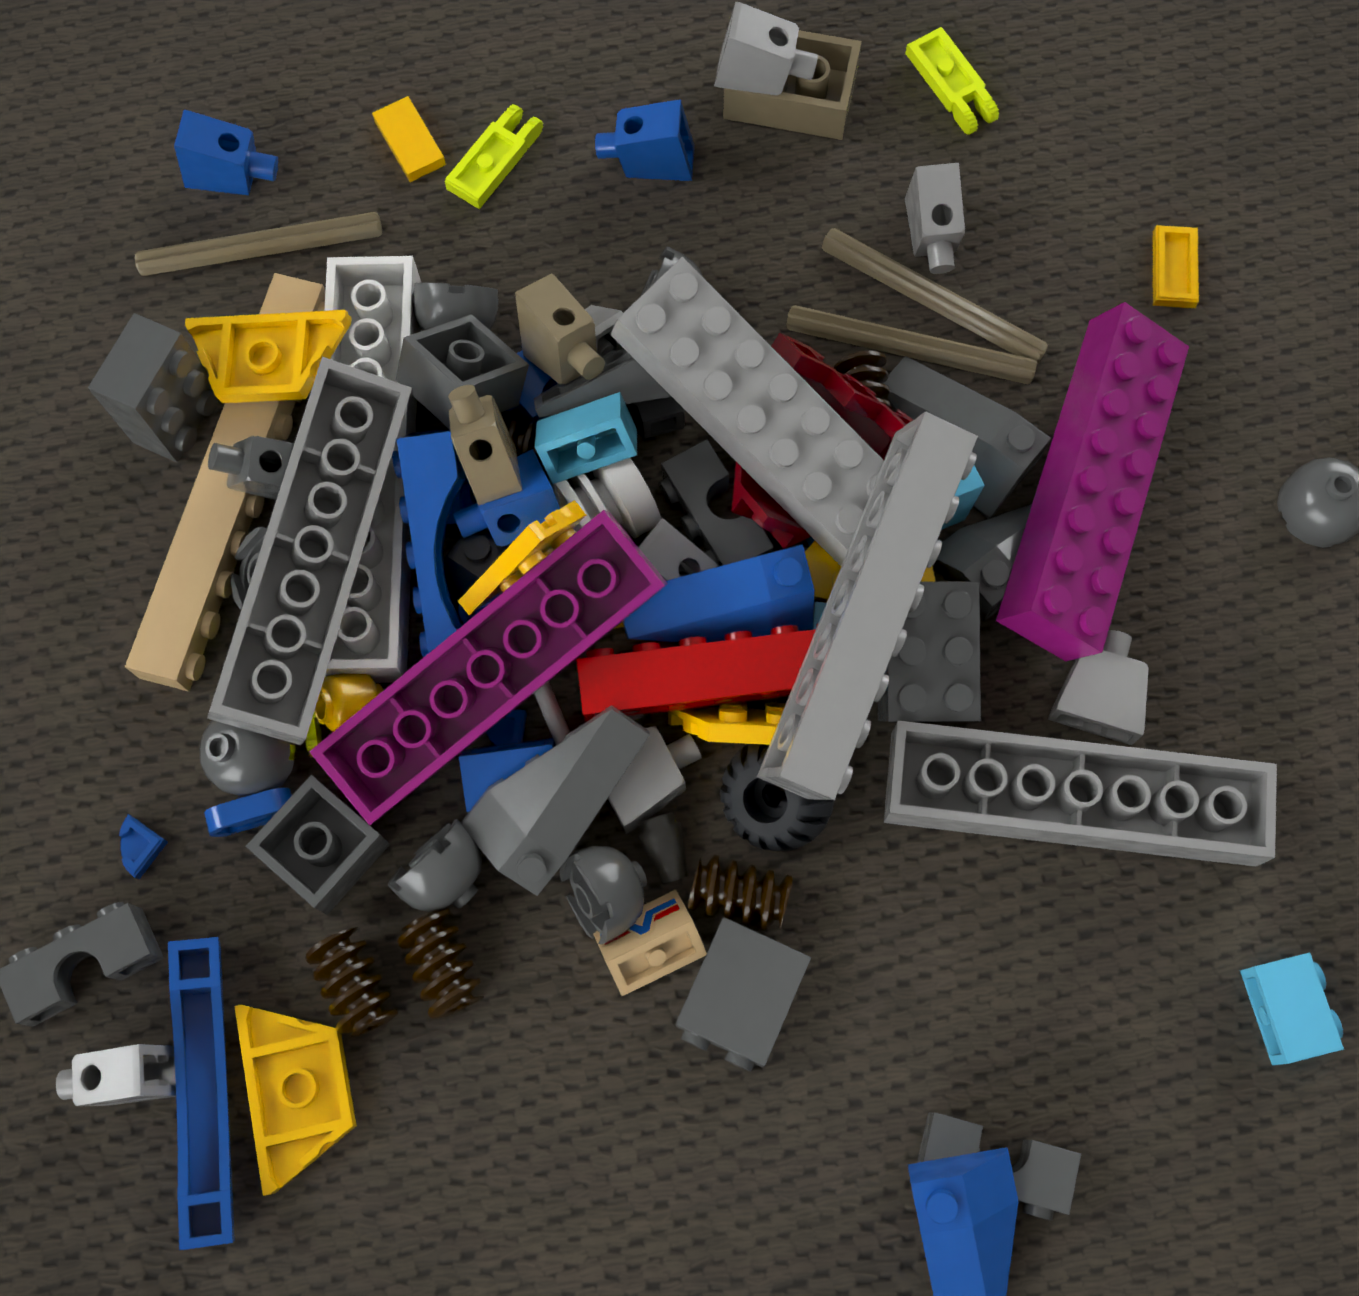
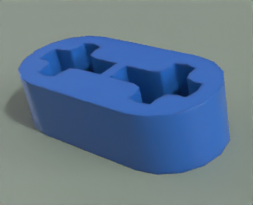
[204,788,292,837]

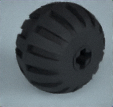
[720,744,835,851]

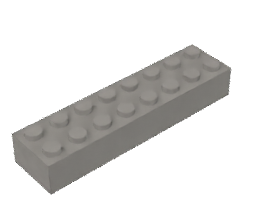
[611,257,884,566]
[207,357,412,745]
[757,412,978,800]
[884,721,1277,867]

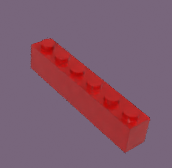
[576,624,818,722]

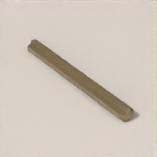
[135,212,382,276]
[822,228,1048,364]
[786,305,1037,384]

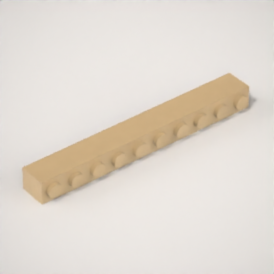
[125,273,325,692]

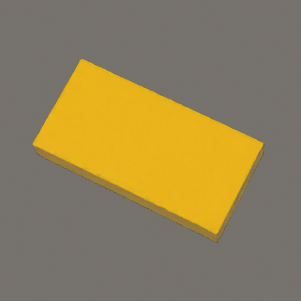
[372,96,446,182]
[1153,225,1199,308]

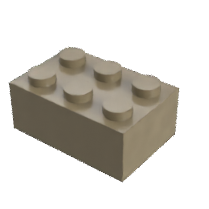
[723,30,862,140]

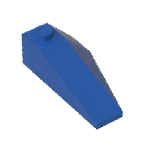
[623,544,815,643]
[908,1147,1018,1296]

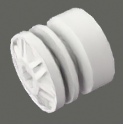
[549,458,661,539]

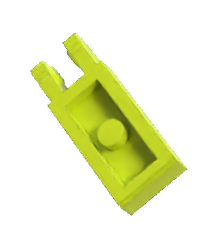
[905,27,999,135]
[444,104,544,209]

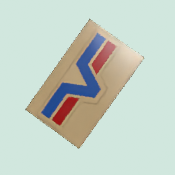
[593,890,707,996]

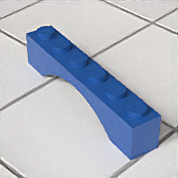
[392,431,467,658]
[168,937,235,1250]

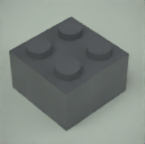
[396,314,529,429]
[245,775,390,915]

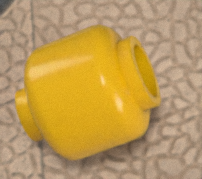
[314,674,383,732]

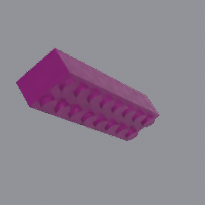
[996,302,1189,662]
[309,510,668,826]

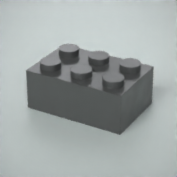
[88,313,218,463]
[878,582,981,722]

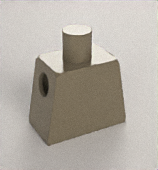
[515,273,605,384]
[448,385,522,505]

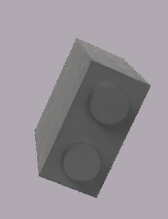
[675,917,811,1072]

